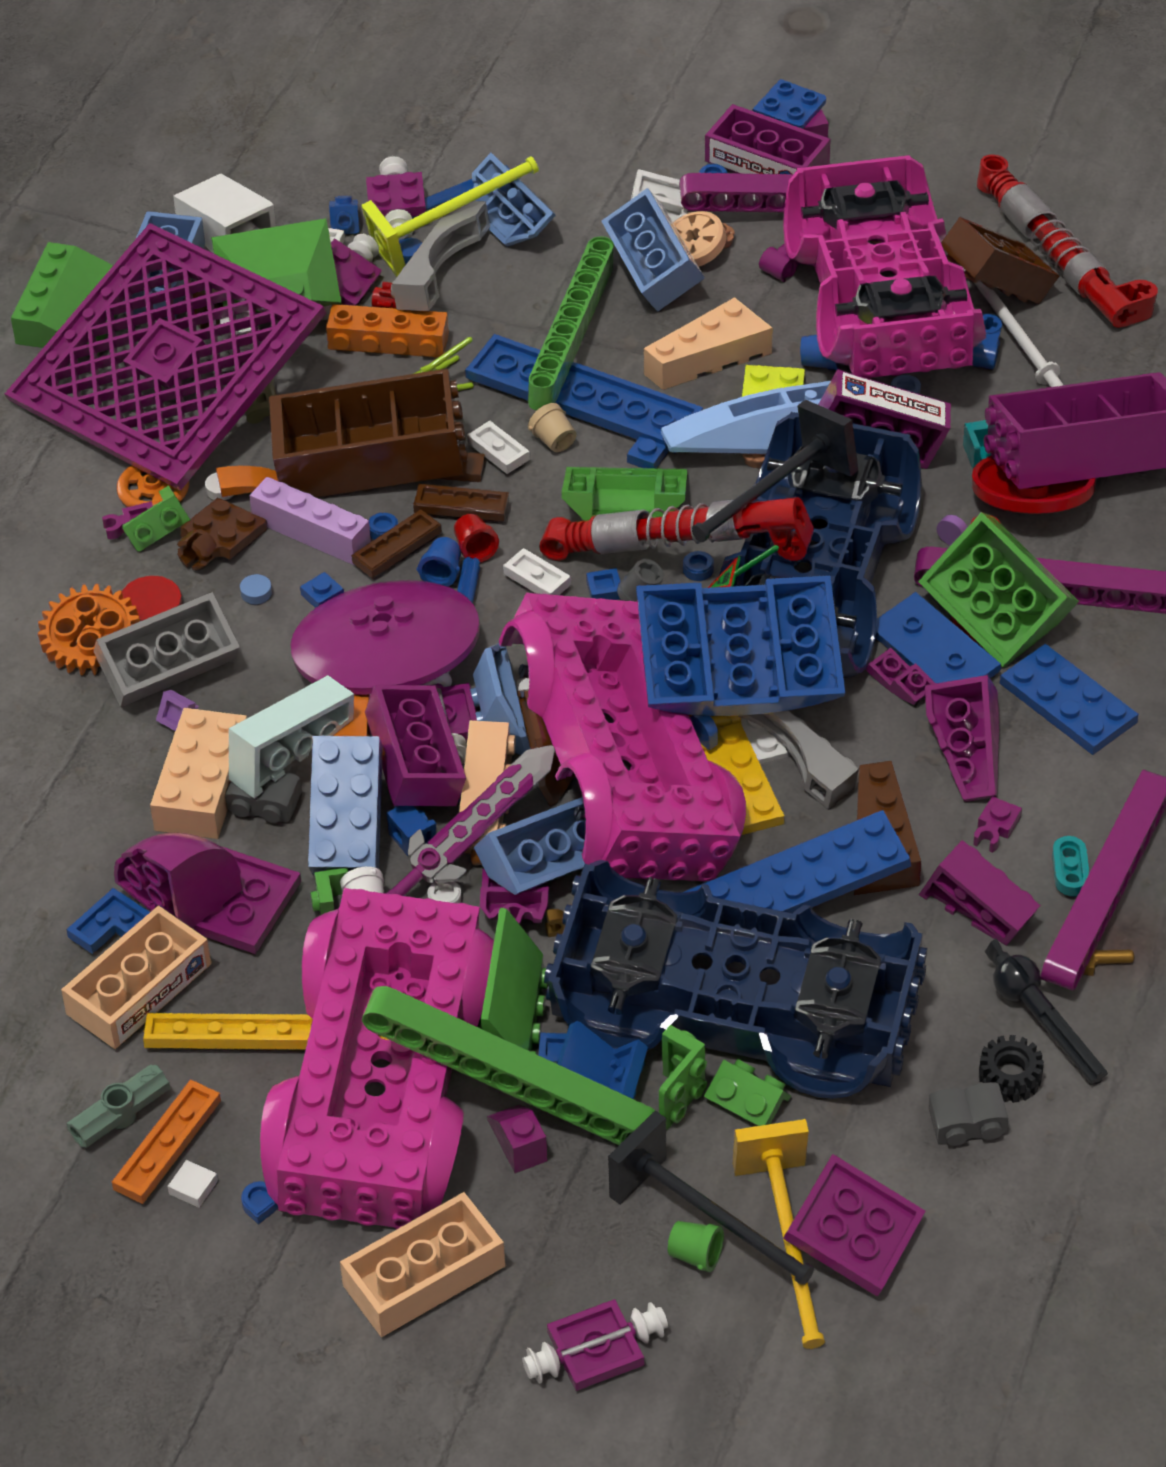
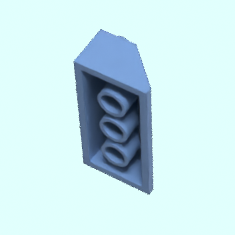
[474,797,586,895]

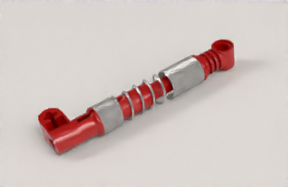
[977,154,1158,328]
[539,497,814,561]

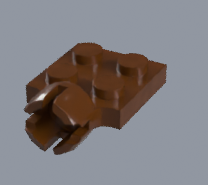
[177,497,267,570]

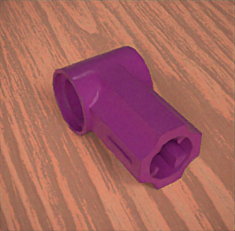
[759,242,801,282]

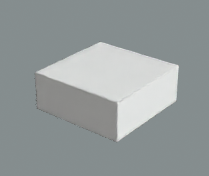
[167,1160,218,1208]

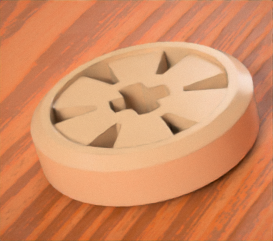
[673,211,727,267]

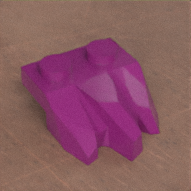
[480,869,550,926]

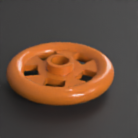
[117,465,189,507]

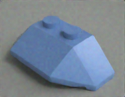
[472,153,556,247]
[470,643,530,755]

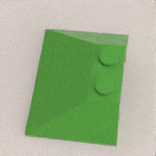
[211,218,342,312]
[562,467,687,521]

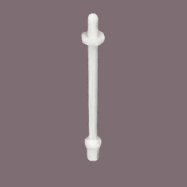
[961,266,1063,387]

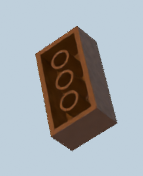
[941,217,1060,304]

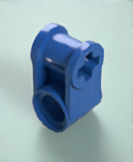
[970,314,1002,370]

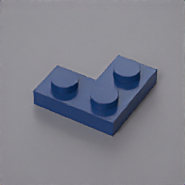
[66,888,150,954]

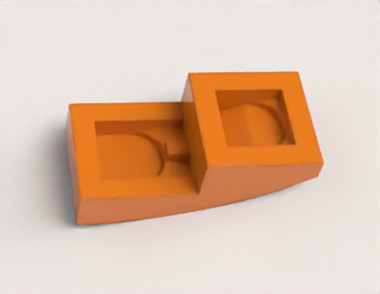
[216,466,278,497]

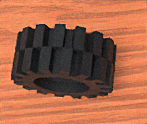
[979,1035,1044,1103]

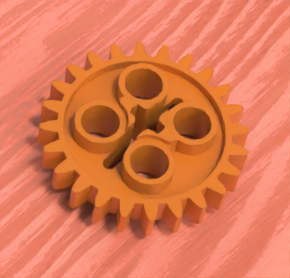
[37,584,140,675]

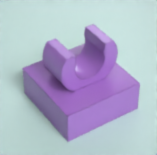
[156,690,199,731]

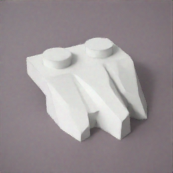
[631,169,688,222]

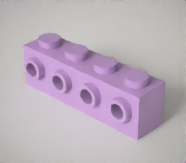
[249,477,371,565]

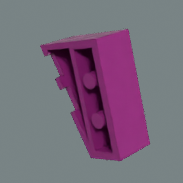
[919,840,1041,946]

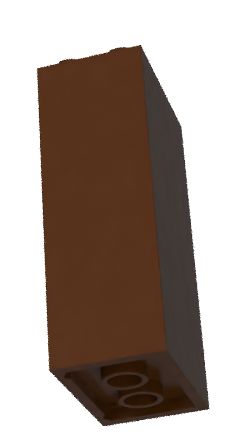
[269,369,468,497]

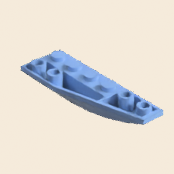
[661,381,831,454]

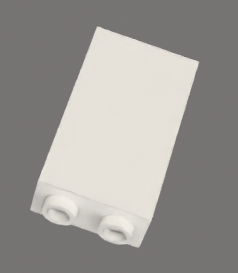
[173,174,276,253]

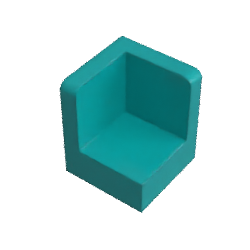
[963,420,991,469]

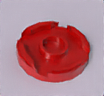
[122,575,183,621]

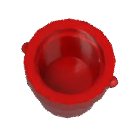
[454,514,499,562]

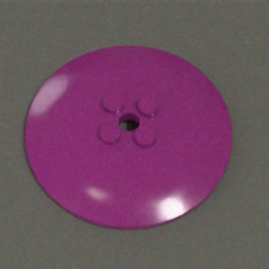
[291,580,480,695]

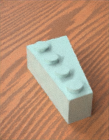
[229,675,354,799]

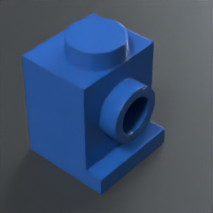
[387,806,437,858]

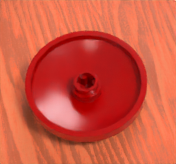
[972,456,1096,514]

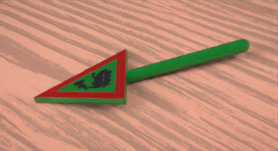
[708,545,779,588]

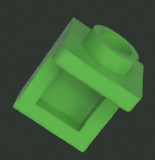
[310,868,348,915]

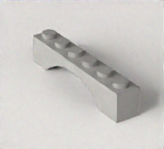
[391,201,490,311]
[738,710,859,809]

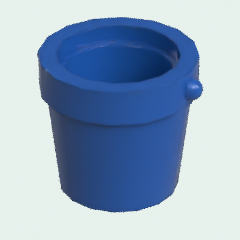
[800,335,839,370]
[416,537,461,587]

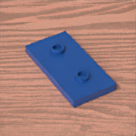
[875,592,1001,683]

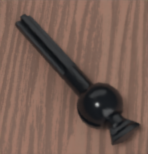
[985,939,1108,1085]

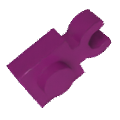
[102,502,153,539]
[973,796,1022,853]

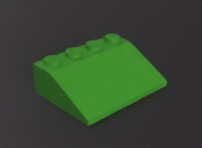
[11,242,118,356]
[918,512,1079,668]
[481,908,548,1054]

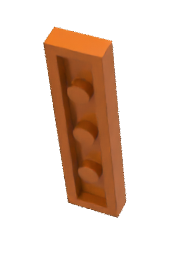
[112,1079,221,1204]

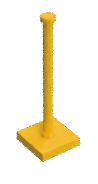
[732,1119,825,1349]

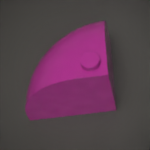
[114,833,242,928]

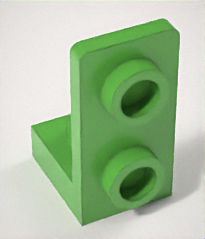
[122,485,190,551]

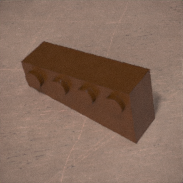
[854,761,921,895]

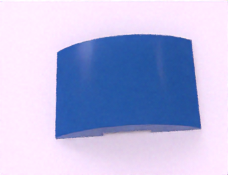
[636,576,845,716]

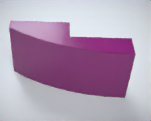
[866,648,936,705]

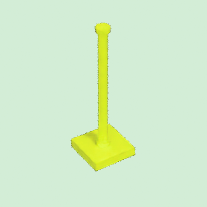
[361,156,539,277]

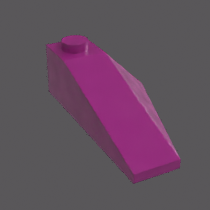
[925,675,999,802]

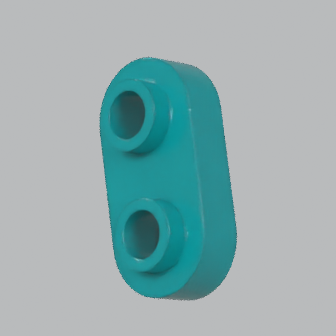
[1052,836,1090,896]

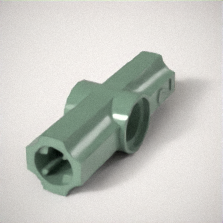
[67,1064,170,1148]

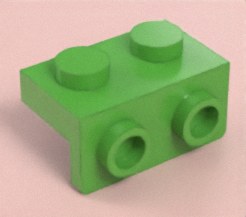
[704,1059,791,1126]

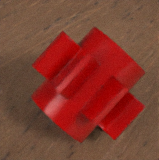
[372,281,397,309]

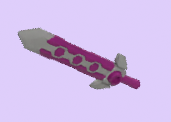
[385,745,555,896]

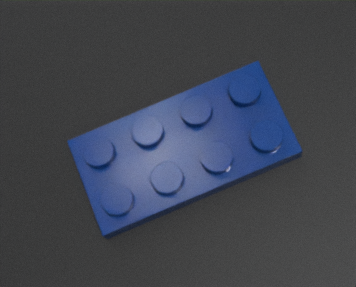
[1000,644,1139,755]

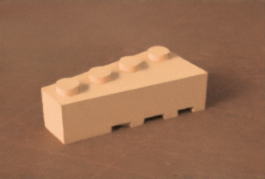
[644,297,773,390]
[459,720,516,854]

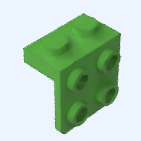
[659,1025,707,1130]

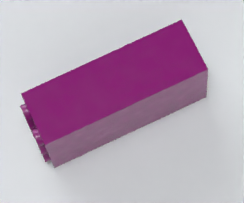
[984,372,1166,489]

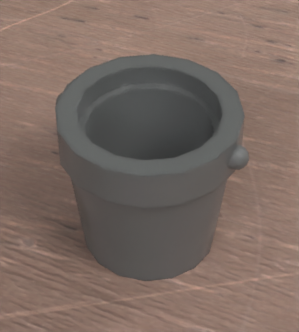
[617,559,664,602]

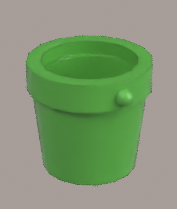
[667,1221,724,1272]

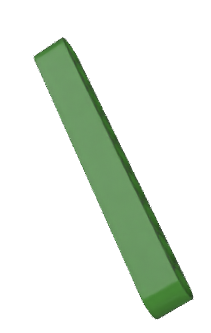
[528,236,614,411]
[362,986,655,1145]

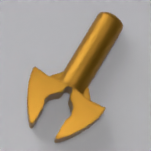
[1083,949,1134,976]

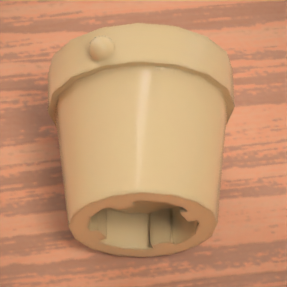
[528,403,577,452]

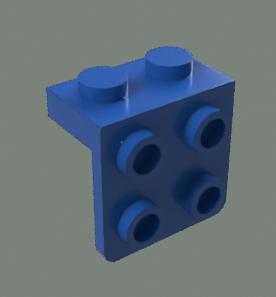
[752,79,826,129]
[557,1021,648,1099]

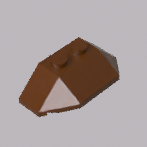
[517,689,575,806]

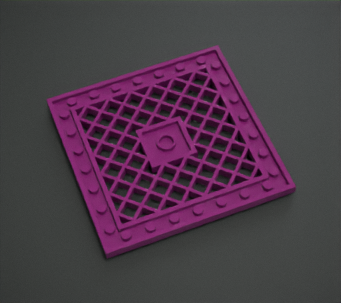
[4,223,326,491]

